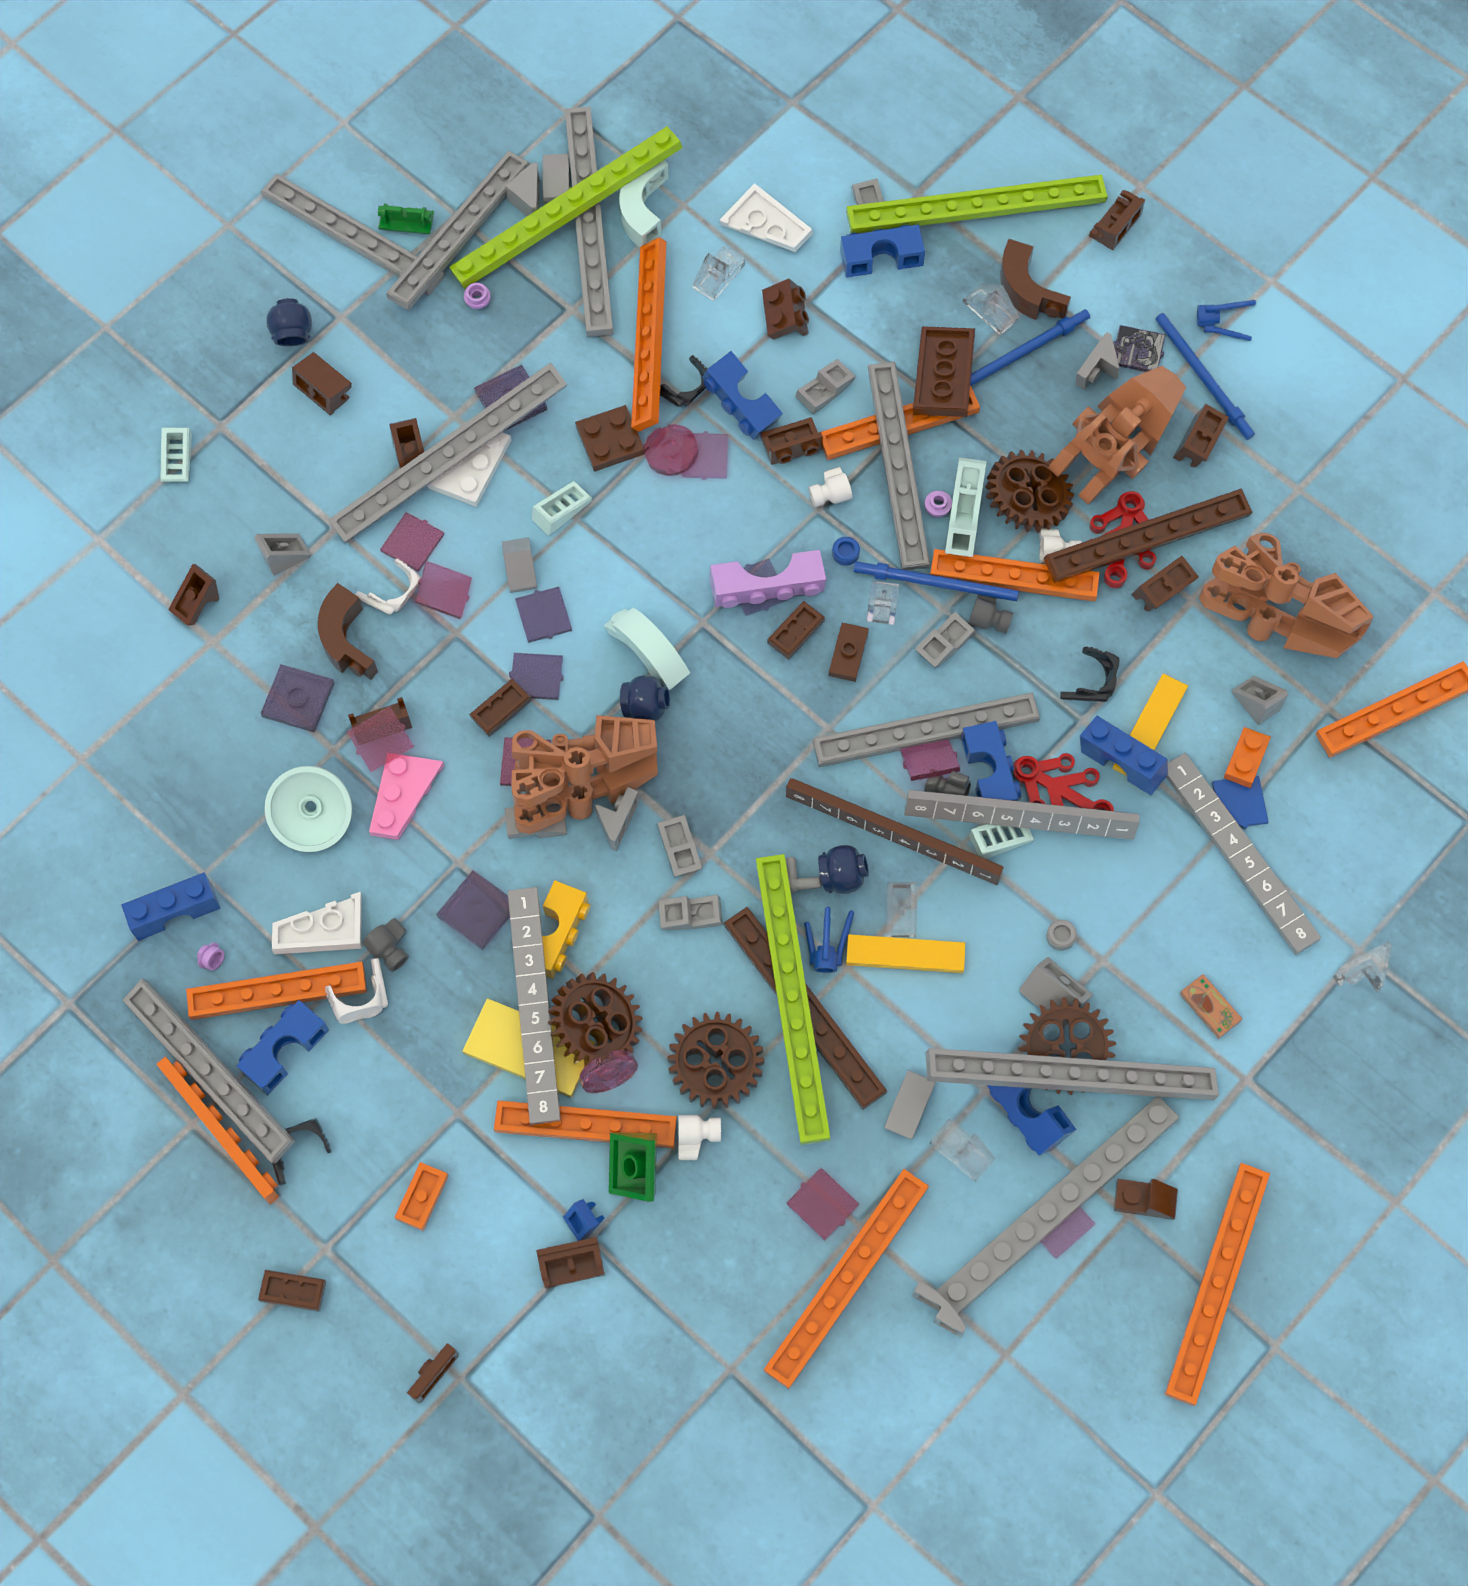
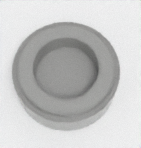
[1046,920,1077,951]

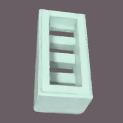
[160,428,192,482]
[531,481,592,535]
[969,824,1034,859]

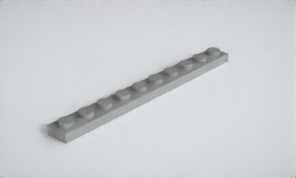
[565,107,613,337]
[329,363,567,543]
[925,1048,1219,1100]
[936,1096,1179,1315]

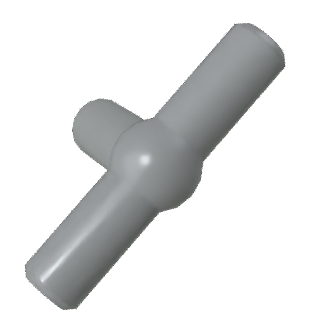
[785,857,821,893]

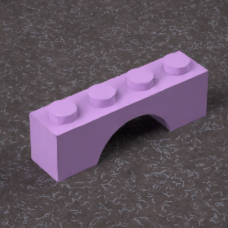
[709,550,826,608]

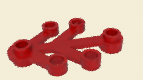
[1089,491,1156,588]
[1013,753,1114,811]

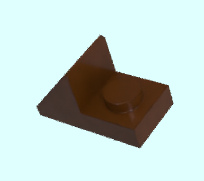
[389,418,424,469]
[168,564,219,626]
[1113,1179,1178,1220]

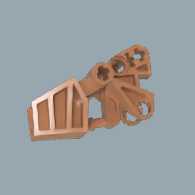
[1048,366,1186,505]
[1199,533,1374,658]
[512,715,658,834]

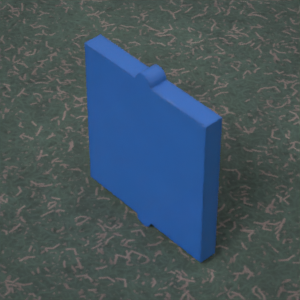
[1212,776,1269,829]

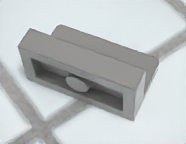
[1019,957,1093,1028]

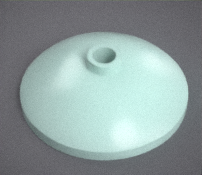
[265,766,352,852]

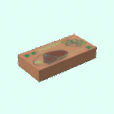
[1180,974,1242,1039]

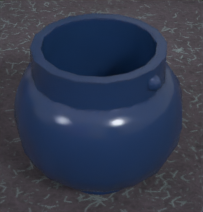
[266,298,312,346]
[620,675,670,721]
[818,845,869,894]

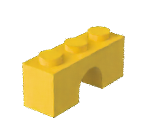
[543,880,591,979]

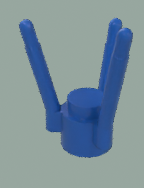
[1197,300,1256,341]
[804,906,854,973]

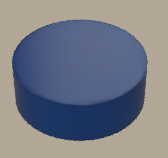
[832,537,860,566]

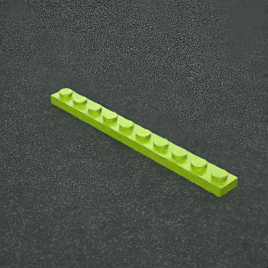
[449,126,683,289]
[846,174,1108,234]
[756,854,830,1145]

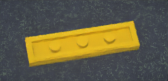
[1112,673,1188,776]
[846,934,965,973]

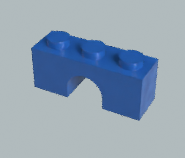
[840,225,925,278]
[702,351,783,440]
[1080,716,1168,796]
[961,721,1021,801]
[121,872,221,941]
[236,1000,329,1096]
[987,1085,1077,1156]

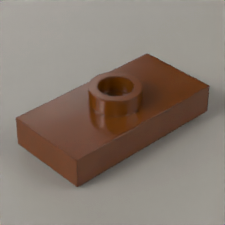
[767,601,825,660]
[829,622,869,682]
[469,678,532,737]
[258,1270,327,1312]
[407,1343,459,1403]

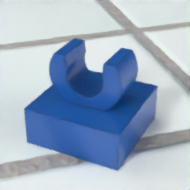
[563,1199,604,1241]

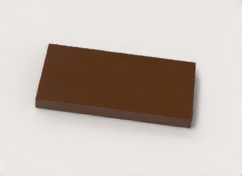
[913,326,975,417]

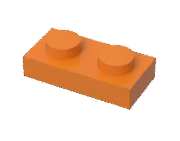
[1224,727,1271,788]
[394,1162,449,1231]

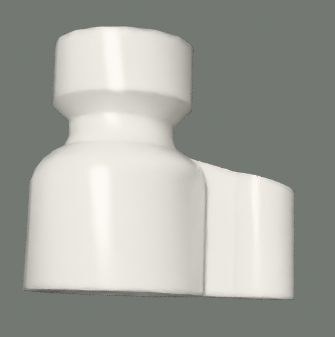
[808,467,852,507]
[1039,528,1082,564]
[678,1115,721,1160]

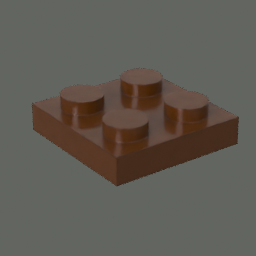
[575,405,645,472]

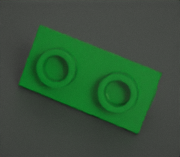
[378,203,434,234]

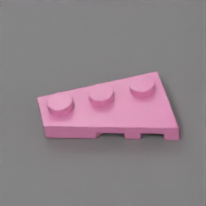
[369,753,445,840]

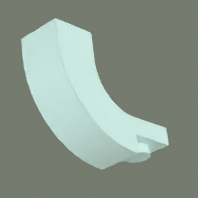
[619,160,669,248]
[945,458,986,557]
[603,608,690,690]

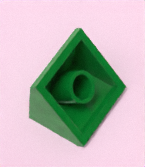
[609,1132,657,1202]

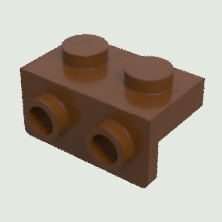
[762,279,809,340]
[761,417,823,465]

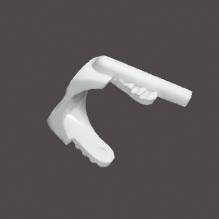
[355,558,422,615]
[325,958,388,1024]

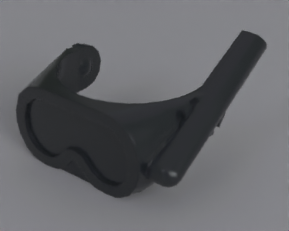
[660,355,708,407]
[1060,646,1120,702]
[272,1118,332,1185]

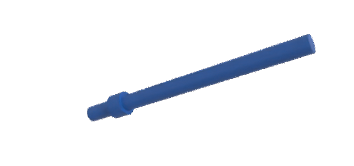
[970,309,1090,386]
[1155,313,1255,440]
[854,561,1019,602]

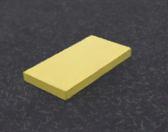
[463,998,596,1098]

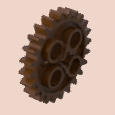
[985,450,1074,533]
[548,972,643,1069]
[1018,997,1116,1095]
[667,1012,764,1109]

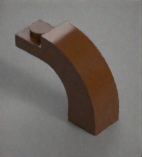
[1000,239,1071,320]
[318,582,378,680]

